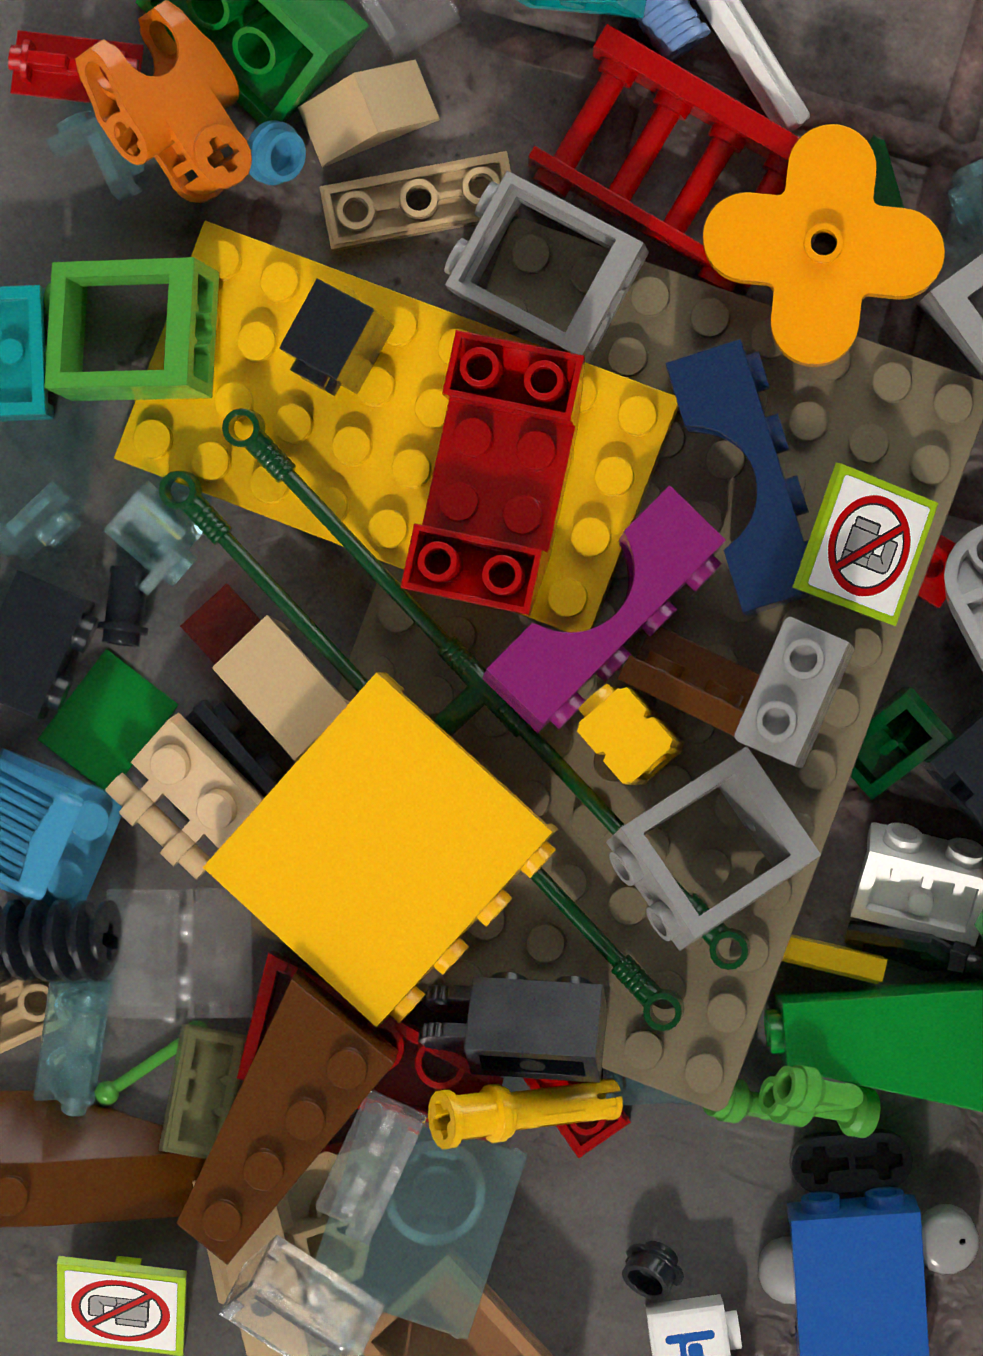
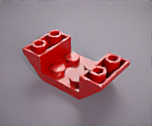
[400,330,586,615]

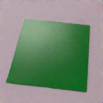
[37,649,179,790]

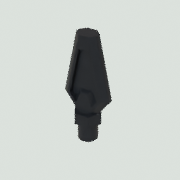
[845,920,983,981]

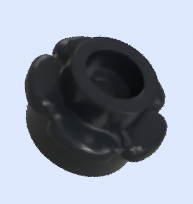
[622,1241,684,1300]

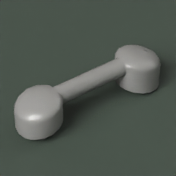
[758,1204,979,1304]

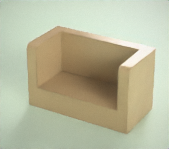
[212,615,350,761]

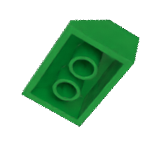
[135,0,370,125]

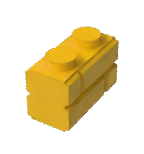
[577,684,684,786]

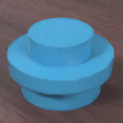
[247,120,306,185]

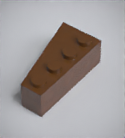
[176,969,399,1265]

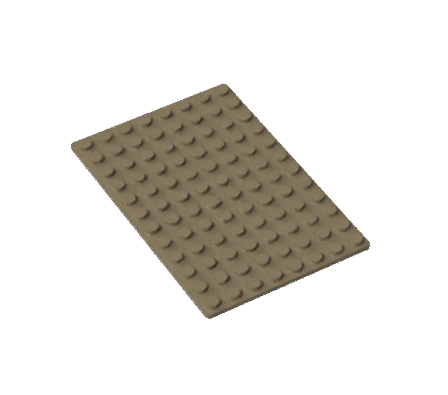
[252,219,983,1111]

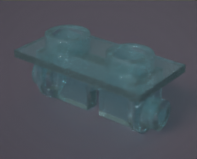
[33,980,112,1116]

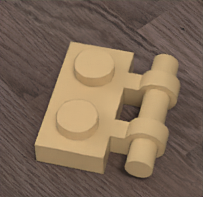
[105,712,265,880]

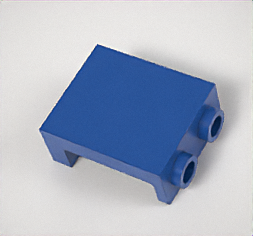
[787,1187,929,1356]

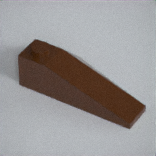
[0,1089,206,1228]

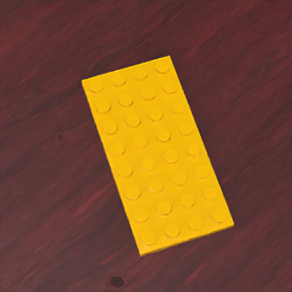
[114,221,679,632]

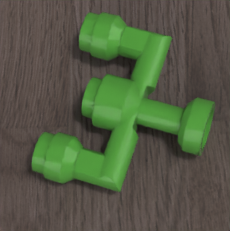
[703,1065,881,1138]

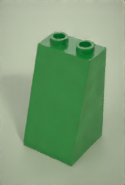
[764,979,983,1112]

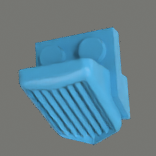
[0,748,122,909]

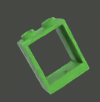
[44,257,219,401]

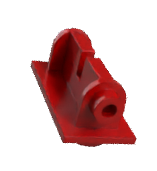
[8,30,144,103]

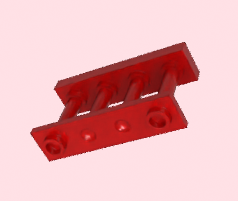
[528,24,800,294]

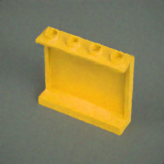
[203,672,558,1027]

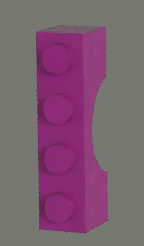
[482,485,726,733]

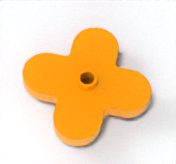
[703,124,945,367]

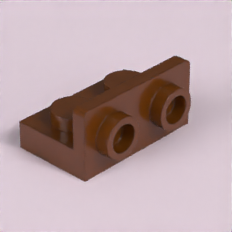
[618,627,760,736]

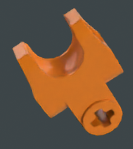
[75,0,252,203]

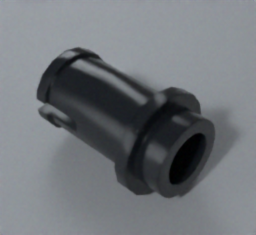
[97,565,151,647]

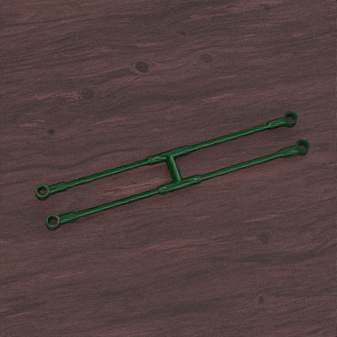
[158,408,751,1031]

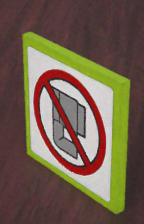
[792,462,938,626]
[57,1256,187,1356]

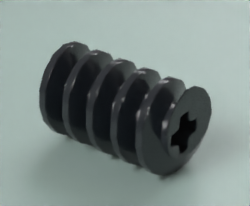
[0,899,123,982]

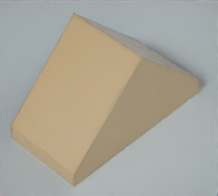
[298,59,440,168]

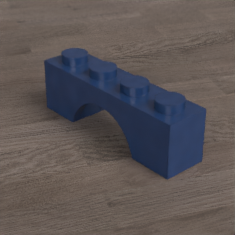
[665,339,813,616]

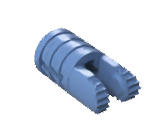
[632,0,711,62]

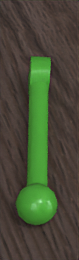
[94,1020,209,1106]

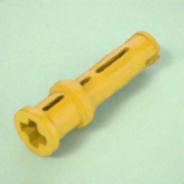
[428,1078,623,1149]

